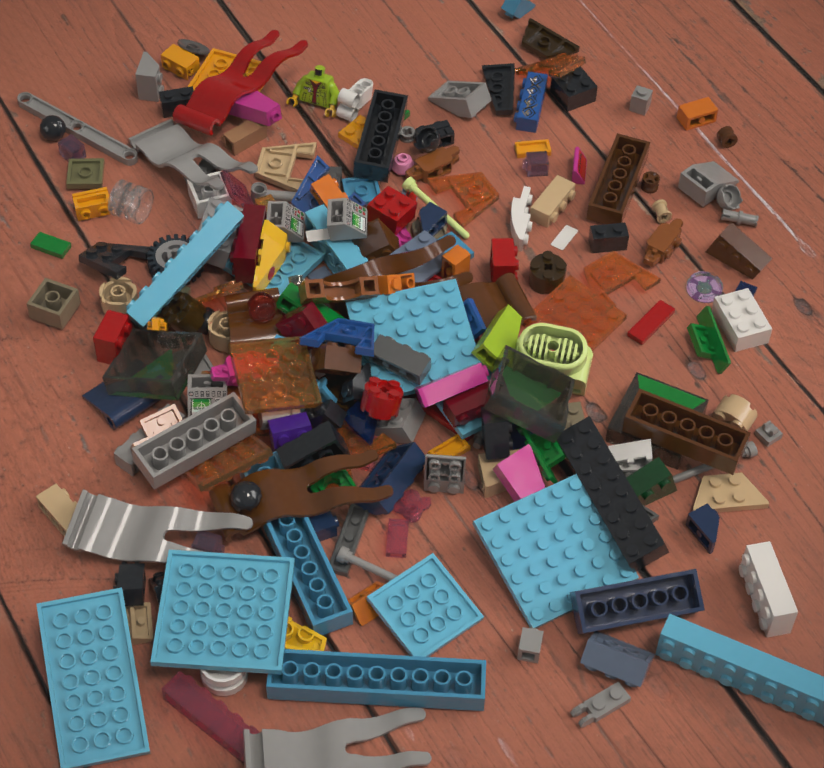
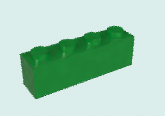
[275,282,346,344]

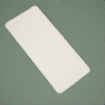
[551,225,578,250]
[306,228,330,242]

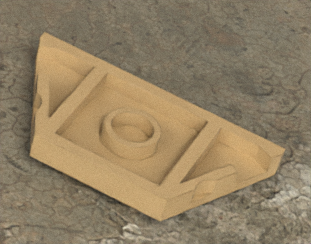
[692,473,769,513]

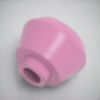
[392,153,414,176]

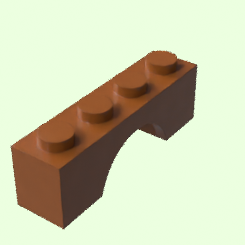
[298,276,380,305]

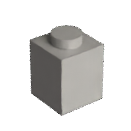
[629,85,653,116]
[517,627,544,664]

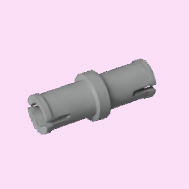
[721,209,759,227]

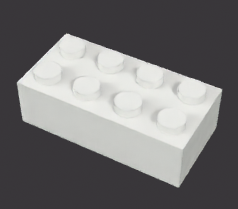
[739,541,798,638]

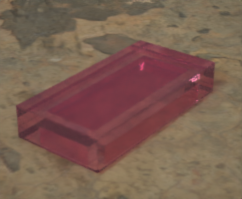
[386,518,409,558]

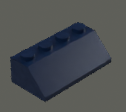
[354,442,425,515]

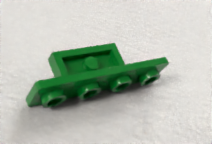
[687,306,731,374]
[516,418,567,484]

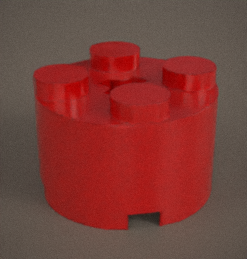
[360,377,403,420]

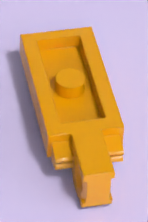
[147,317,171,331]

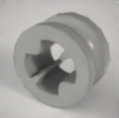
[400,126,415,143]

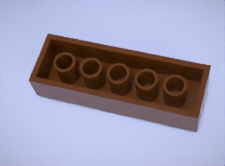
[586,133,650,224]
[622,388,751,475]

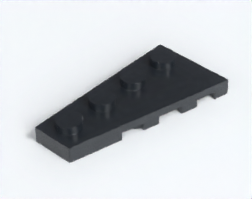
[482,63,515,116]

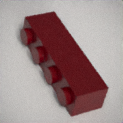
[443,375,512,428]

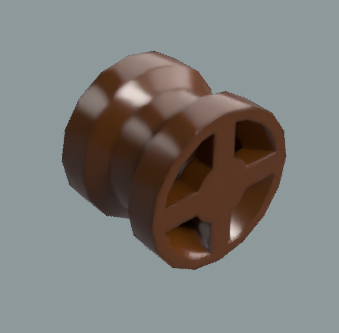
[717,126,738,148]
[641,171,660,194]

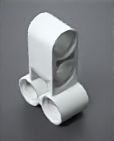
[336,78,373,122]

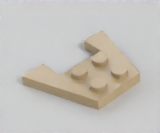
[255,142,317,192]

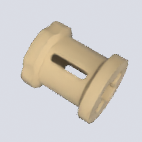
[651,199,672,223]

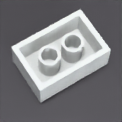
[711,288,772,352]

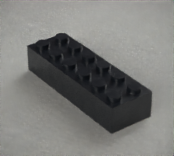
[353,89,408,183]

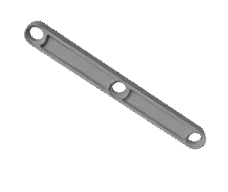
[17,92,138,166]

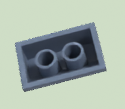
[390,230,445,282]
[580,631,655,687]

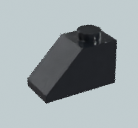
[341,363,371,405]

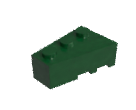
[627,457,677,506]

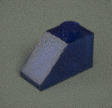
[344,401,377,445]

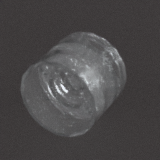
[108,179,154,224]

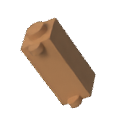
[221,120,268,156]

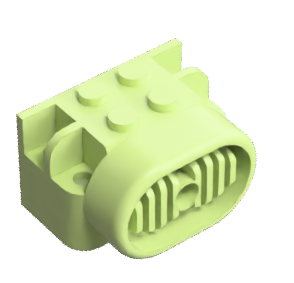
[511,323,593,396]

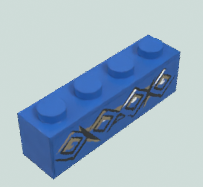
[514,71,548,133]

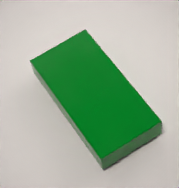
[30,231,72,259]

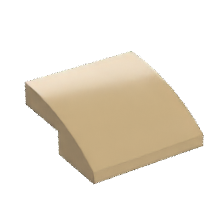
[125,602,153,645]

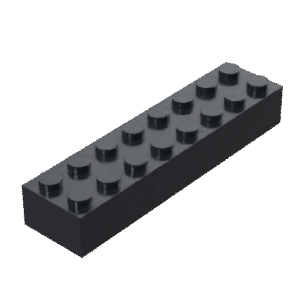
[555,416,669,573]

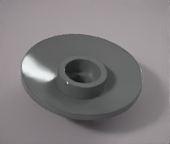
[177,39,210,55]

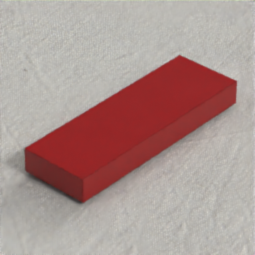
[627,300,675,345]

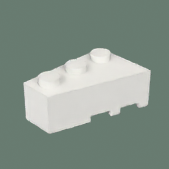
[608,439,652,478]

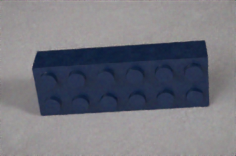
[570,569,705,634]

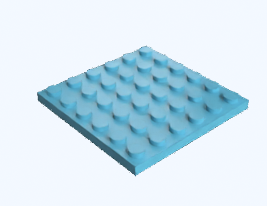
[346,279,481,396]
[472,474,639,629]
[150,550,295,675]

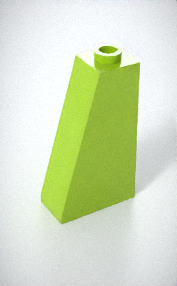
[471,304,522,377]

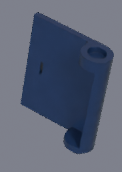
[82,360,165,430]

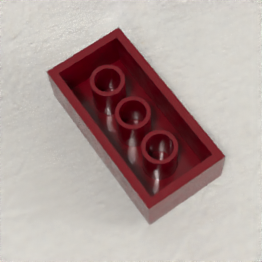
[230,204,267,284]

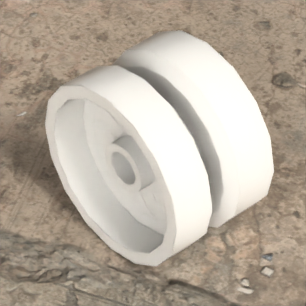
[200,669,248,696]

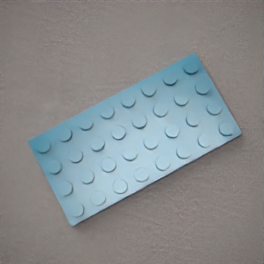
[36,587,151,768]

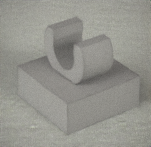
[754,420,783,447]

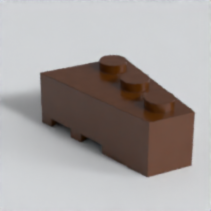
[705,222,772,279]

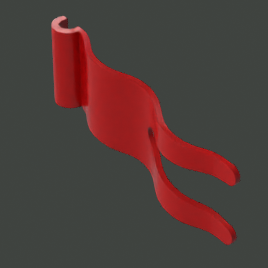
[173,30,308,136]

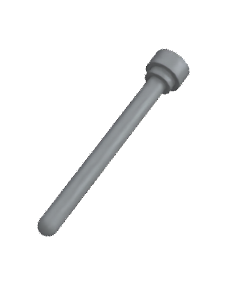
[673,441,758,483]
[336,546,397,581]

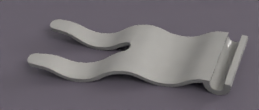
[128,119,258,190]
[62,489,253,563]
[243,708,432,768]

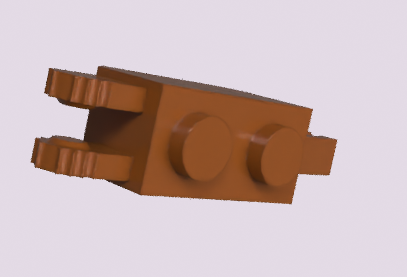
[405,145,460,184]
[643,218,683,267]

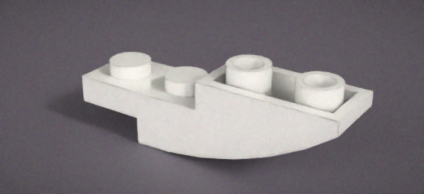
[510,186,533,252]

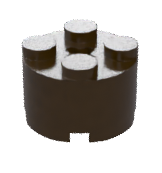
[529,251,567,295]
[161,291,207,337]

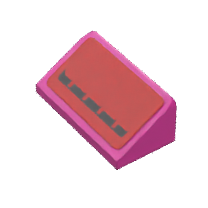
[572,147,587,185]

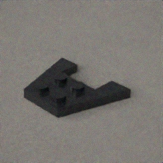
[79,242,149,280]

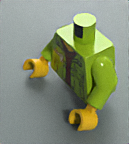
[286,65,339,118]

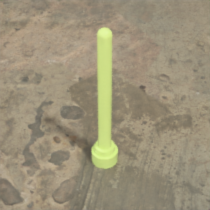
[401,176,470,239]

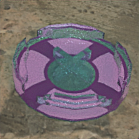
[686,271,723,303]

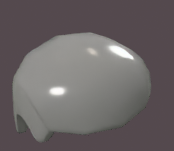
[717,184,743,211]

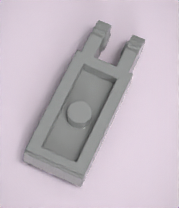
[570,682,631,728]

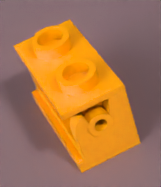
[160,44,200,81]
[72,187,113,221]

